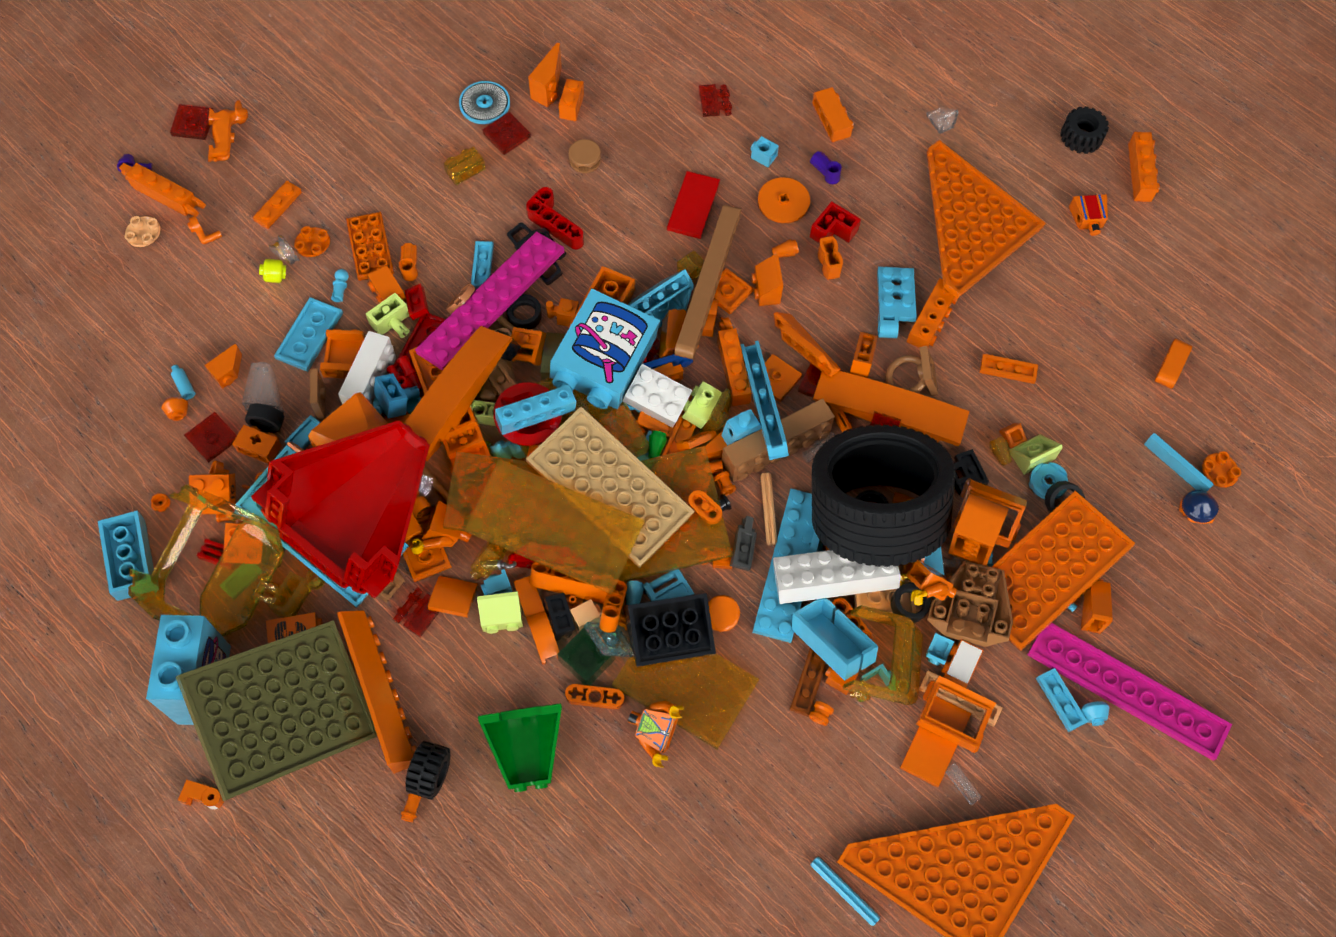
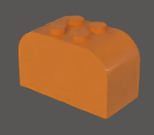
[948,493,1009,566]

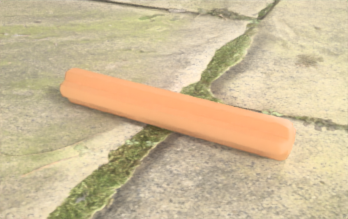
[761,473,777,546]

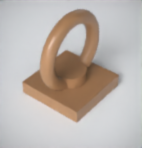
[885,346,939,396]

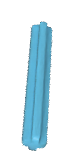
[810,857,880,926]

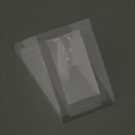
[926,107,959,134]

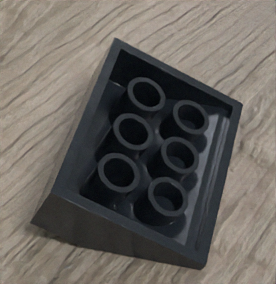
[623,593,716,667]

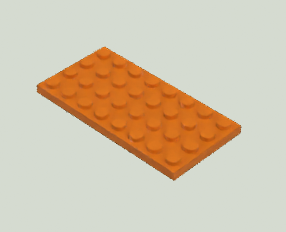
[992,491,1135,651]

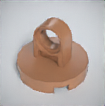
[446,282,475,314]

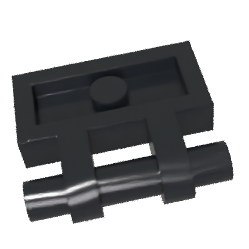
[954,449,989,495]

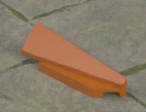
[774,312,841,378]

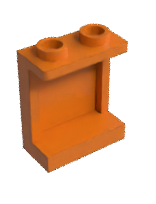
[320,329,365,379]

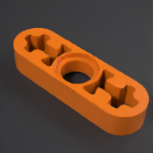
[565,684,624,709]

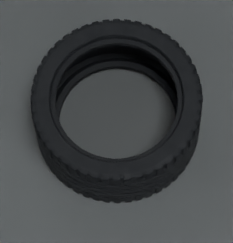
[812,424,955,567]

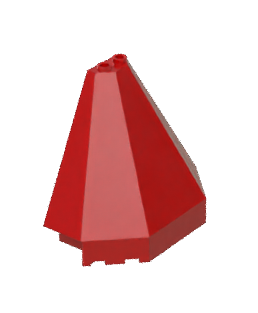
[251,420,430,598]

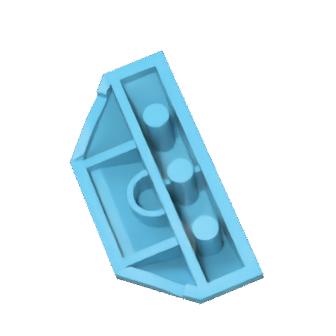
[628,269,694,328]

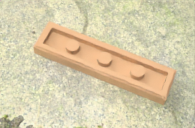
[918,670,1003,727]

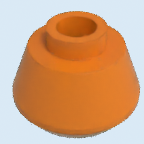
[161,397,189,421]

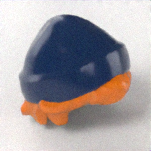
[1179,490,1219,524]

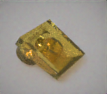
[699,388,731,434]

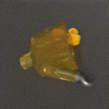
[470,532,524,580]

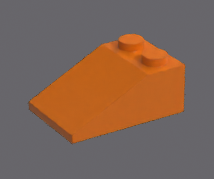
[528,42,562,108]

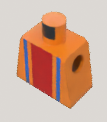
[1069,194,1108,236]

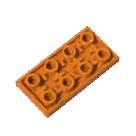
[346,212,394,281]

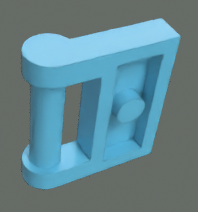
[643,566,694,601]

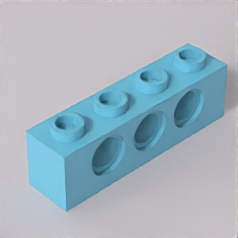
[495,385,576,435]

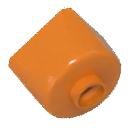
[308,392,388,447]

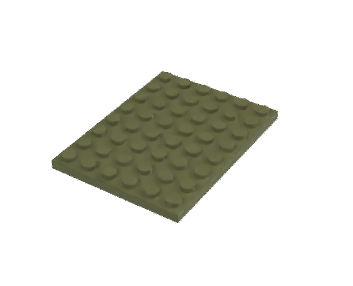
[176,620,377,801]

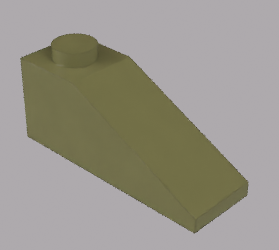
[540,332,565,383]

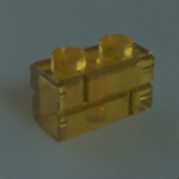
[444,146,486,185]

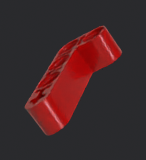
[526,187,584,250]

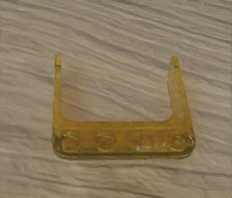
[843,605,923,705]

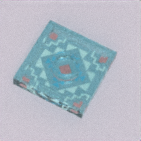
[584,622,634,657]

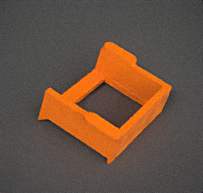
[953,479,1027,549]
[916,676,996,753]

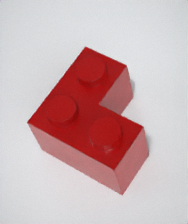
[810,201,861,243]

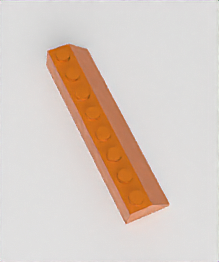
[337,610,417,774]

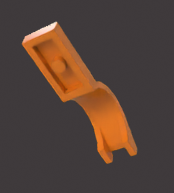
[513,576,561,665]

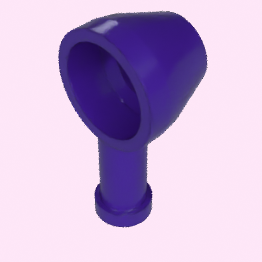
[117,154,153,172]

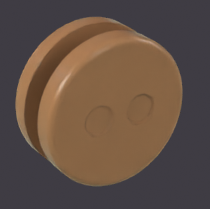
[569,139,601,173]

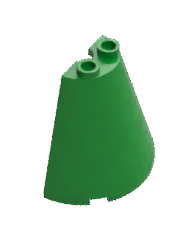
[478,703,562,792]

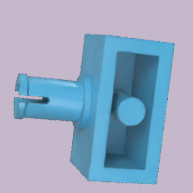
[374,373,420,419]

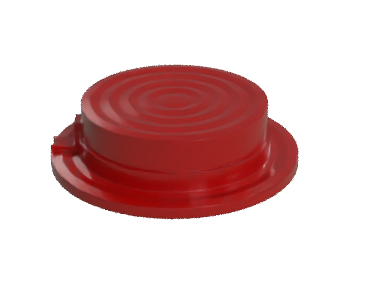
[494,382,562,446]

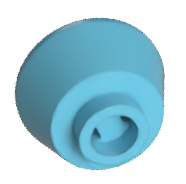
[1081,701,1110,726]

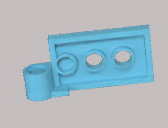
[877,266,917,339]

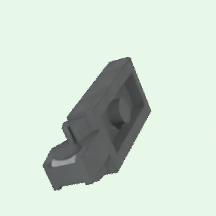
[730,516,757,571]

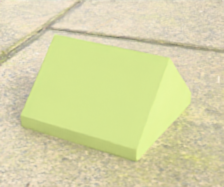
[1009,435,1063,475]

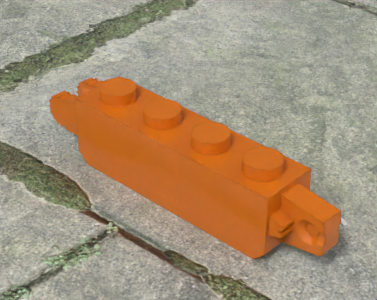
[119,163,206,217]

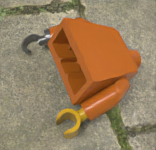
[411,500,472,554]

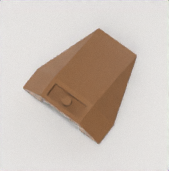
[927,561,1013,647]

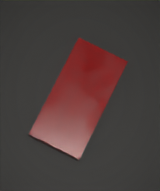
[667,171,720,239]
[394,313,446,376]

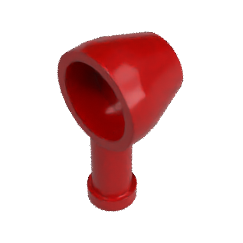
[386,365,414,389]

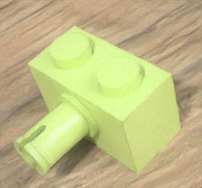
[366,293,410,338]
[682,381,722,429]

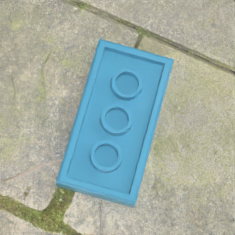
[274,297,343,372]

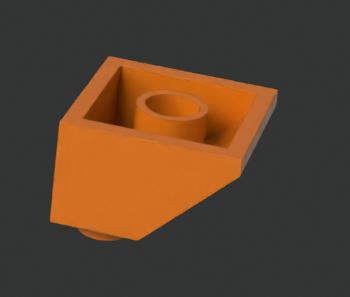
[751,254,783,306]

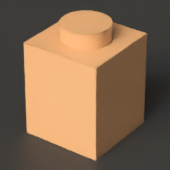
[570,599,602,633]

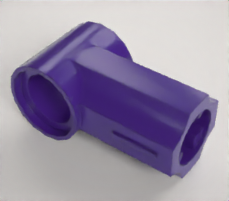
[810,151,842,184]

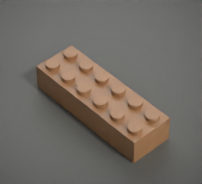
[722,399,835,482]

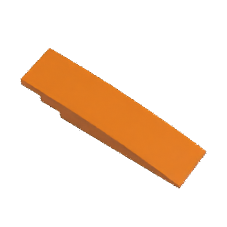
[404,326,512,454]
[409,347,494,478]
[812,371,970,446]

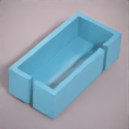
[791,598,878,681]

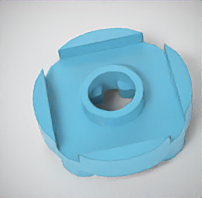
[1029,462,1068,499]

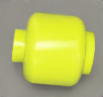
[259,259,286,283]

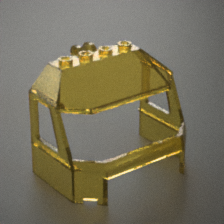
[128,484,284,637]

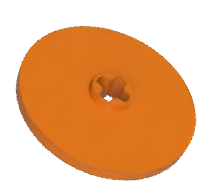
[758,177,810,223]

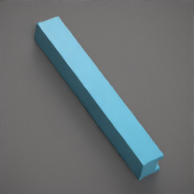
[740,341,789,460]

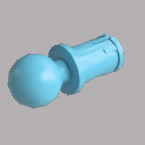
[331,269,349,302]

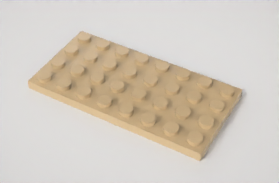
[526,407,695,568]

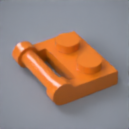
[511,327,547,366]

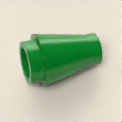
[648,431,667,460]

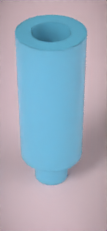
[171,365,196,400]

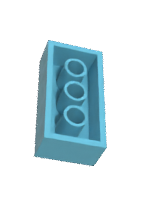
[98,510,158,601]

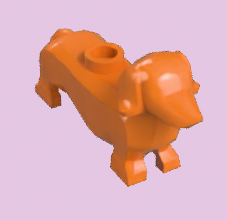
[208,100,248,162]

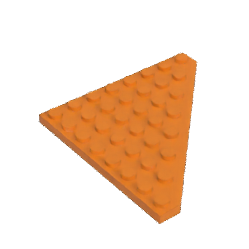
[927,140,1046,299]
[836,804,1075,937]

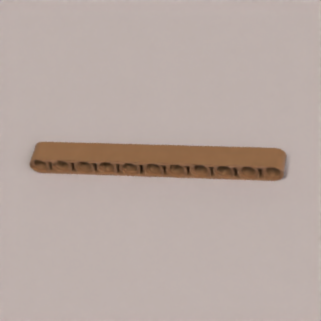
[675,205,741,359]

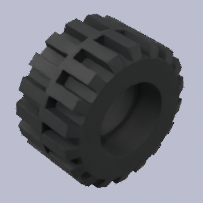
[1060,106,1109,154]
[405,740,451,800]

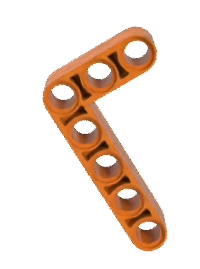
[529,561,627,633]

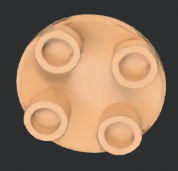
[124,216,161,247]

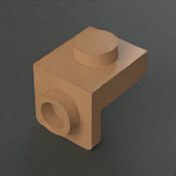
[378,571,405,603]

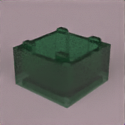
[557,626,616,686]

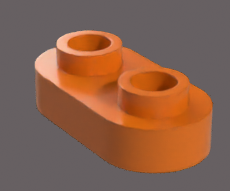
[688,490,723,524]

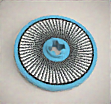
[459,81,510,124]

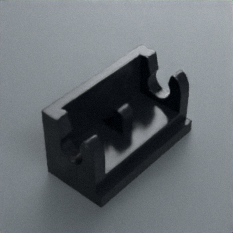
[543,593,575,641]

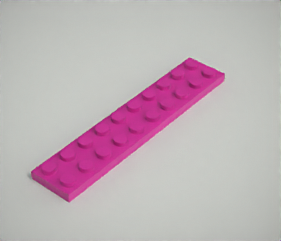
[415,231,565,370]
[1027,623,1232,761]

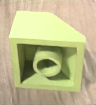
[477,591,523,634]

